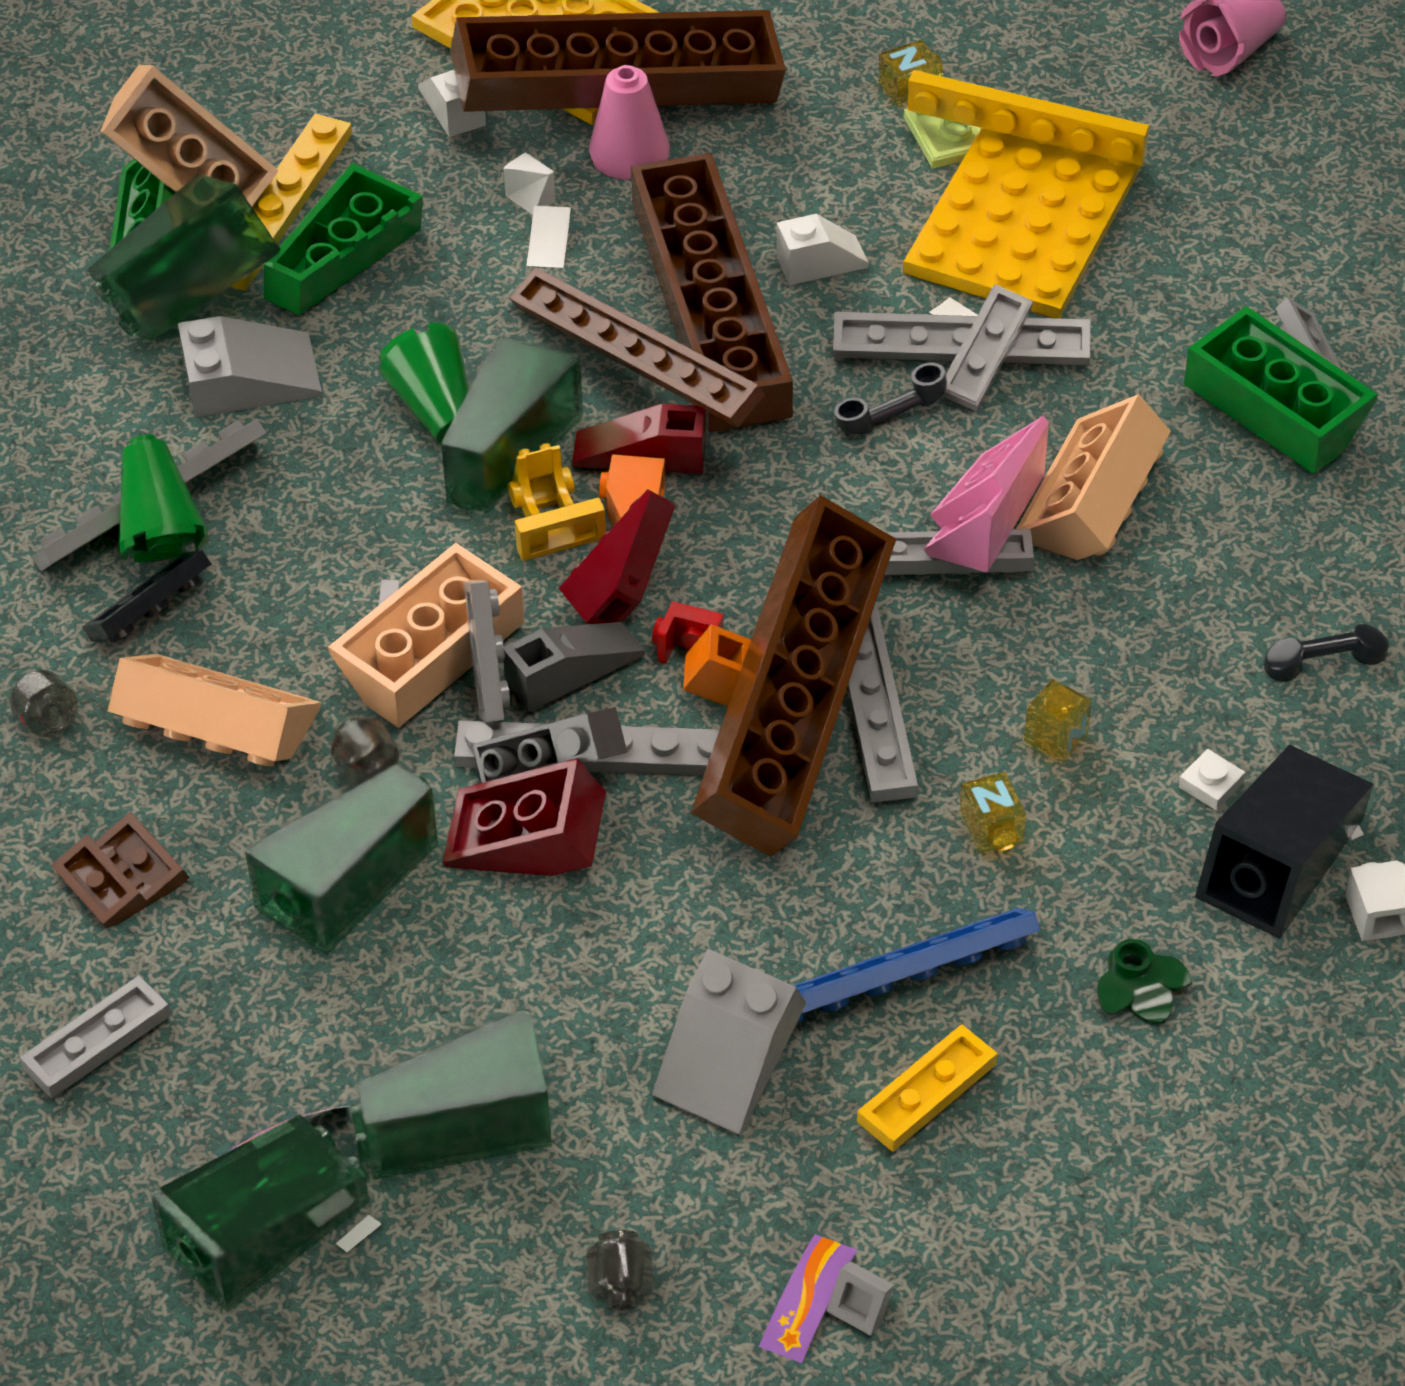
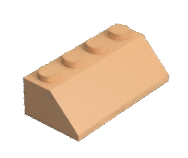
[100,65,279,235]
[1016,394,1171,560]
[328,543,525,728]
[107,654,322,766]

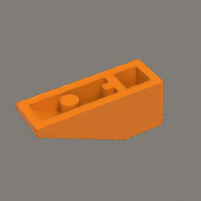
[599,455,666,585]
[683,624,751,705]

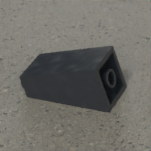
[1195,744,1374,939]

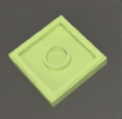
[904,108,981,169]

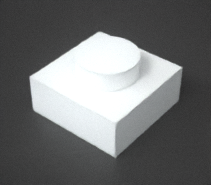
[1178,749,1246,811]

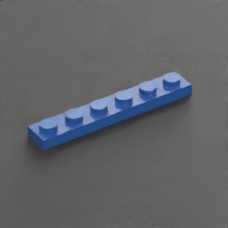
[793,907,1040,1023]

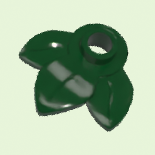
[1097,939,1193,1024]

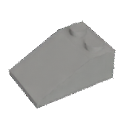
[178,316,322,418]
[652,949,806,1136]

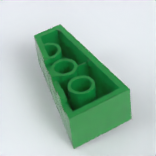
[264,163,423,316]

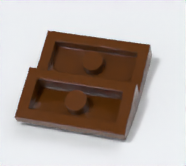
[51,811,190,928]

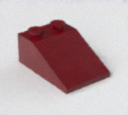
[442,758,606,876]

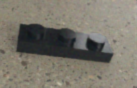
[82,549,212,643]

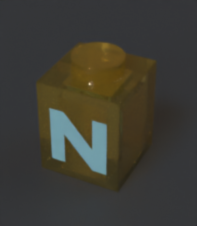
[878,39,943,106]
[1024,679,1091,763]
[959,772,1026,854]

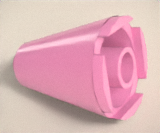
[1179,0,1286,77]
[589,65,670,180]

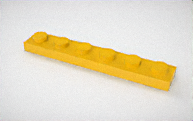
[907,70,1149,166]
[207,114,352,291]

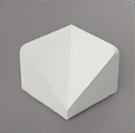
[504,152,555,214]

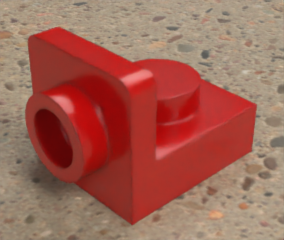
[652,601,724,664]

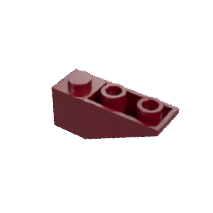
[572,404,706,474]
[559,489,675,624]

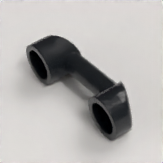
[834,362,947,435]
[1264,624,1389,682]

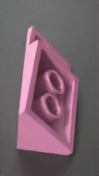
[923,415,1049,573]

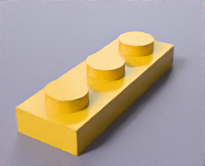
[857,1024,998,1152]

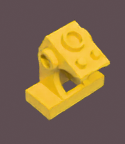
[508,443,606,561]

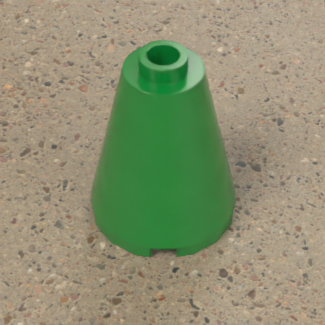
[378,322,476,446]
[119,434,209,563]

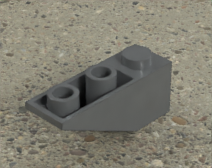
[503,622,646,712]
[472,707,627,783]

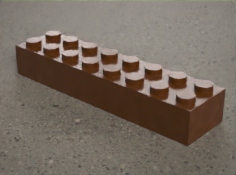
[450,10,786,112]
[631,152,793,433]
[691,495,896,856]

